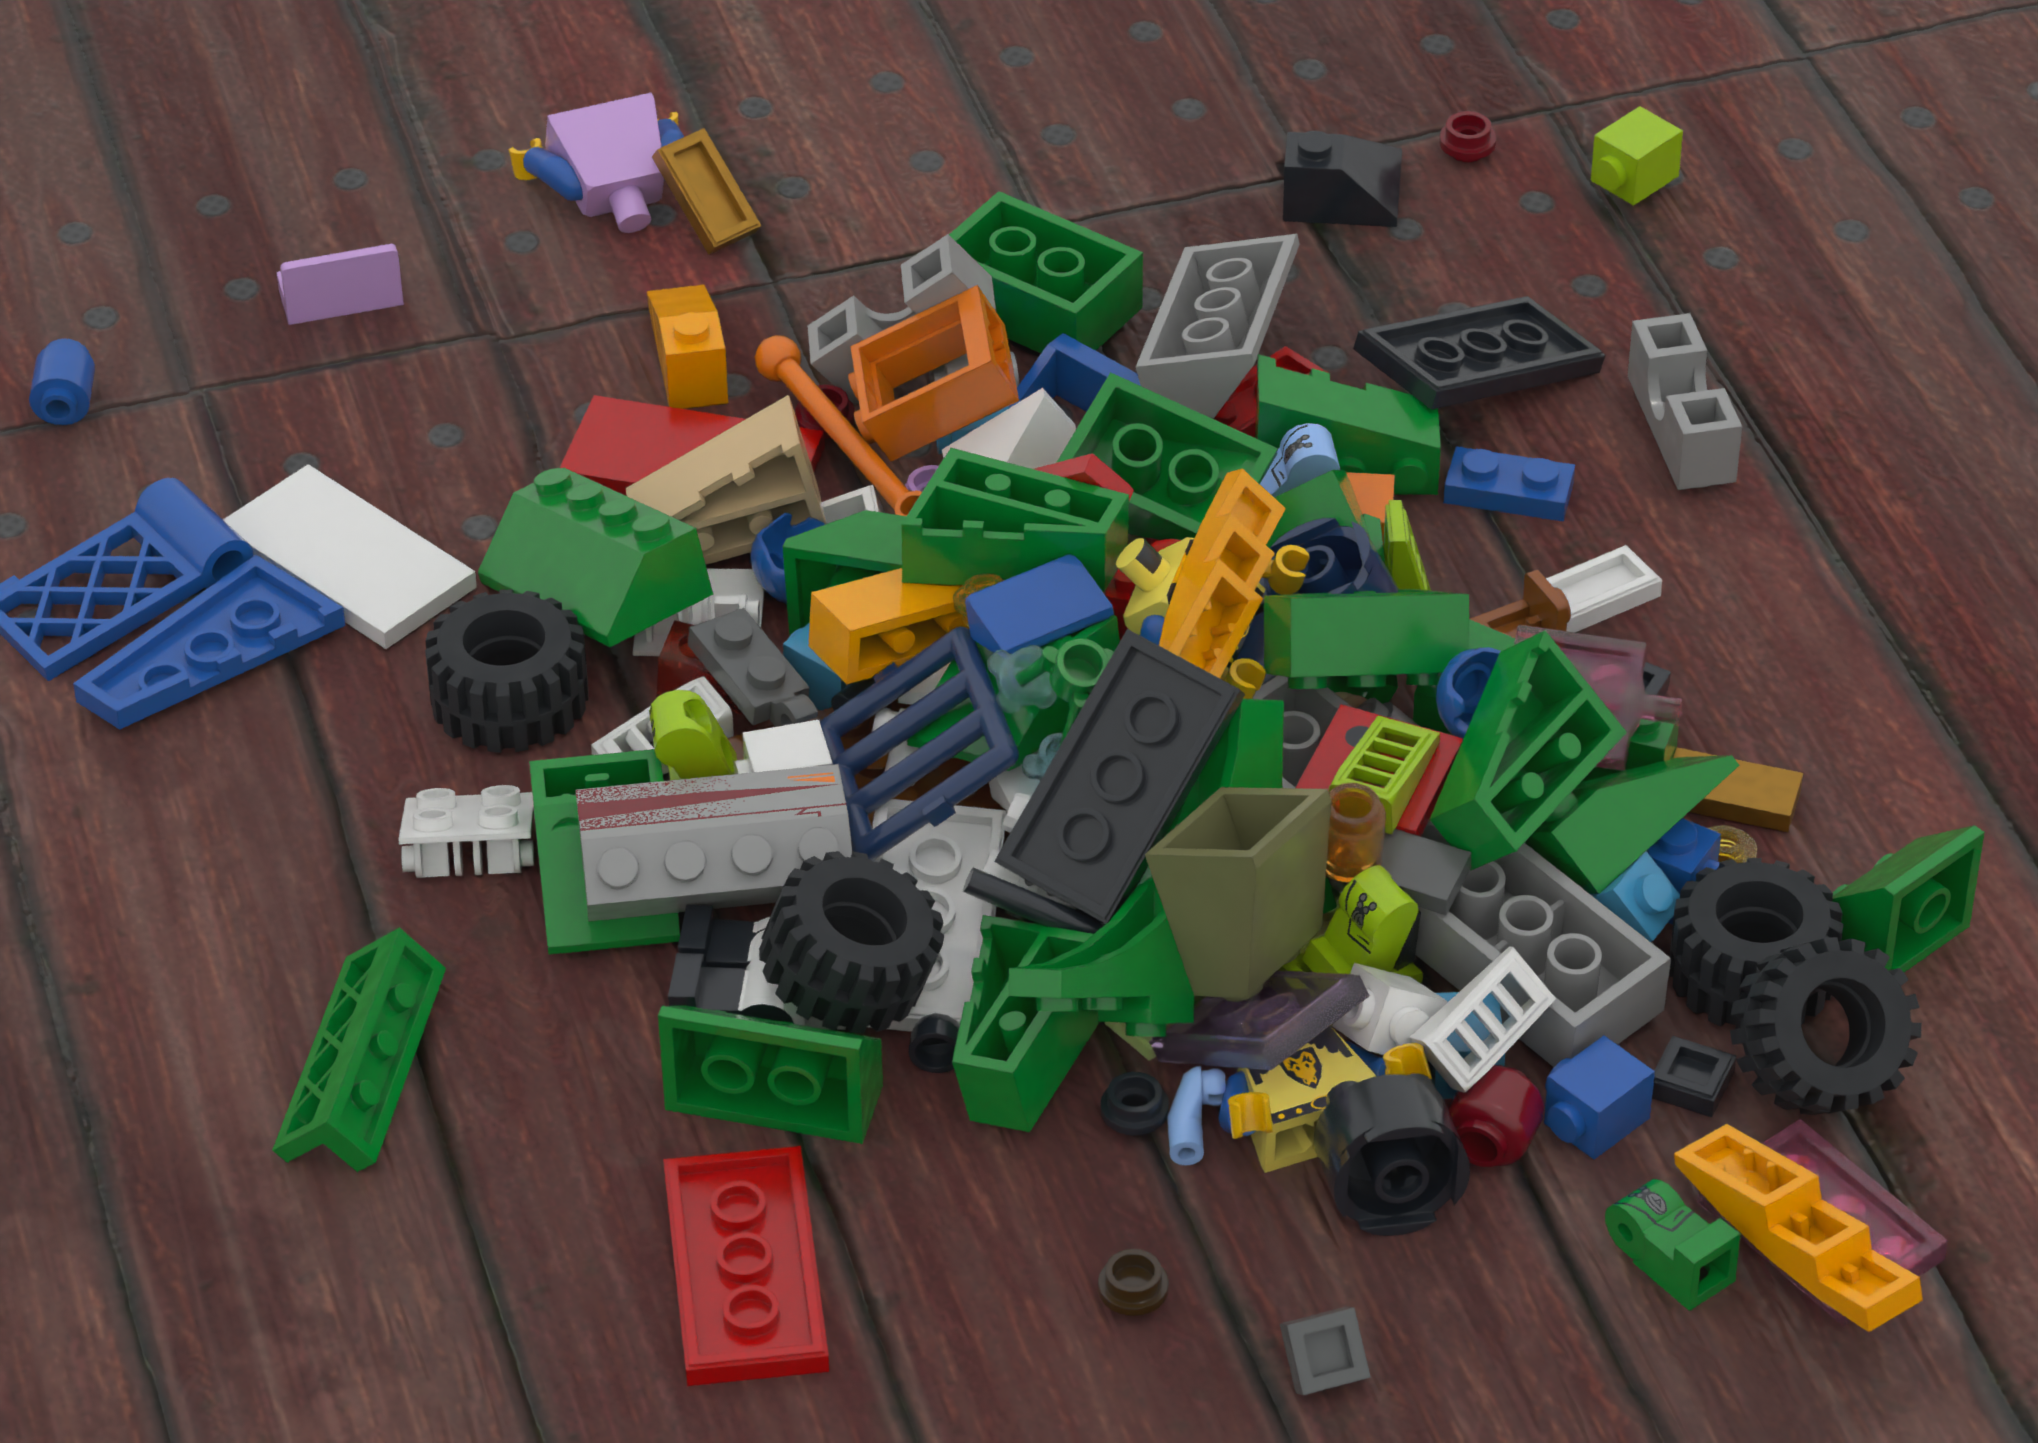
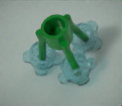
[987,638,1114,781]

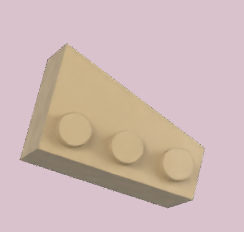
[626,395,826,565]

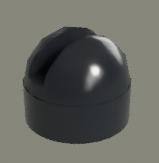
[908,1012,959,1073]

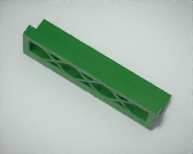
[272,927,446,1172]

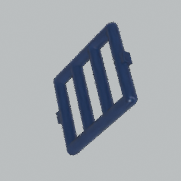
[820,626,1019,861]

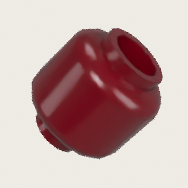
[1448,1065,1545,1167]

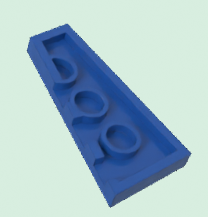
[73,555,346,730]

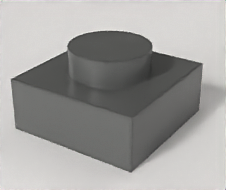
[1280,1306,1371,1395]

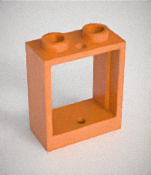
[848,285,1019,462]

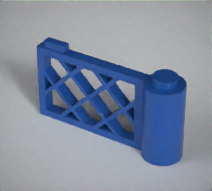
[0,478,254,681]

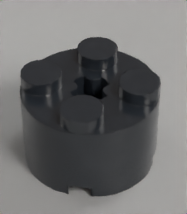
[1314,1073,1470,1236]

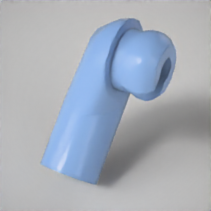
[1167,1065,1226,1166]

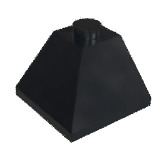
[1283,131,1402,227]

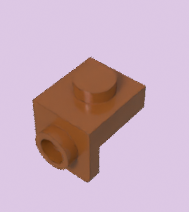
[1470,570,1571,650]

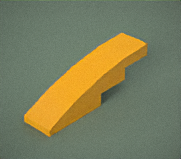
[1159,468,1286,678]
[1674,1124,1923,1332]

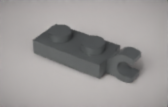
[688,608,818,727]

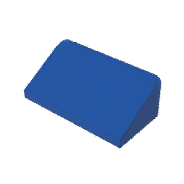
[965,554,1114,661]

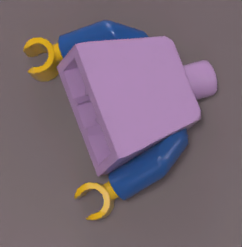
[508,93,684,233]

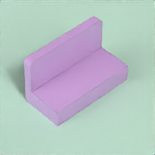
[276,244,404,325]

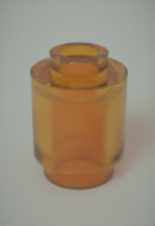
[1326,783,1386,883]

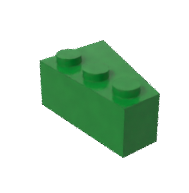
[1255,354,1441,495]
[901,448,1129,592]
[1264,589,1469,689]
[1429,630,1627,871]
[952,915,1100,1132]

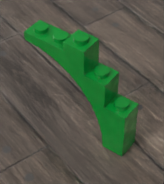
[1009,699,1284,1037]

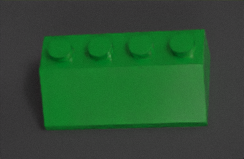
[478,468,713,647]

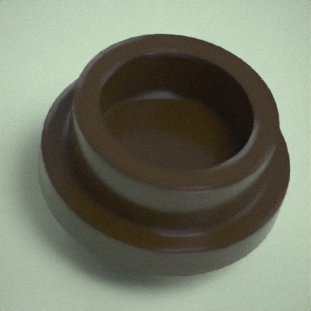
[1098,1249,1169,1316]

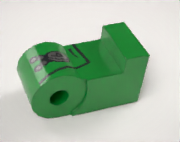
[1605,1179,1740,1311]

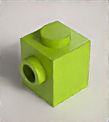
[1591,106,1683,206]

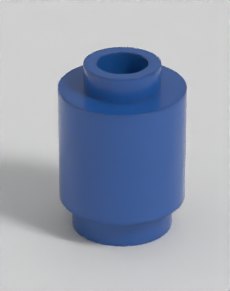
[29,339,95,425]

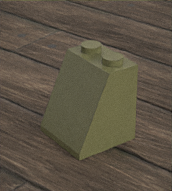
[1145,787,1332,1002]

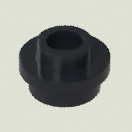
[1100,1072,1169,1135]

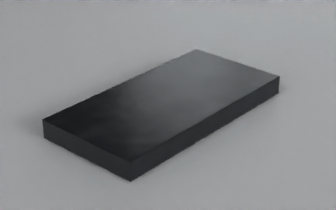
[1353,296,1606,410]
[994,629,1245,924]

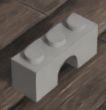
[807,234,996,405]
[1628,313,1742,490]

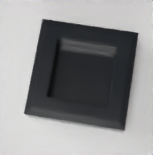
[1652,1035,1737,1117]

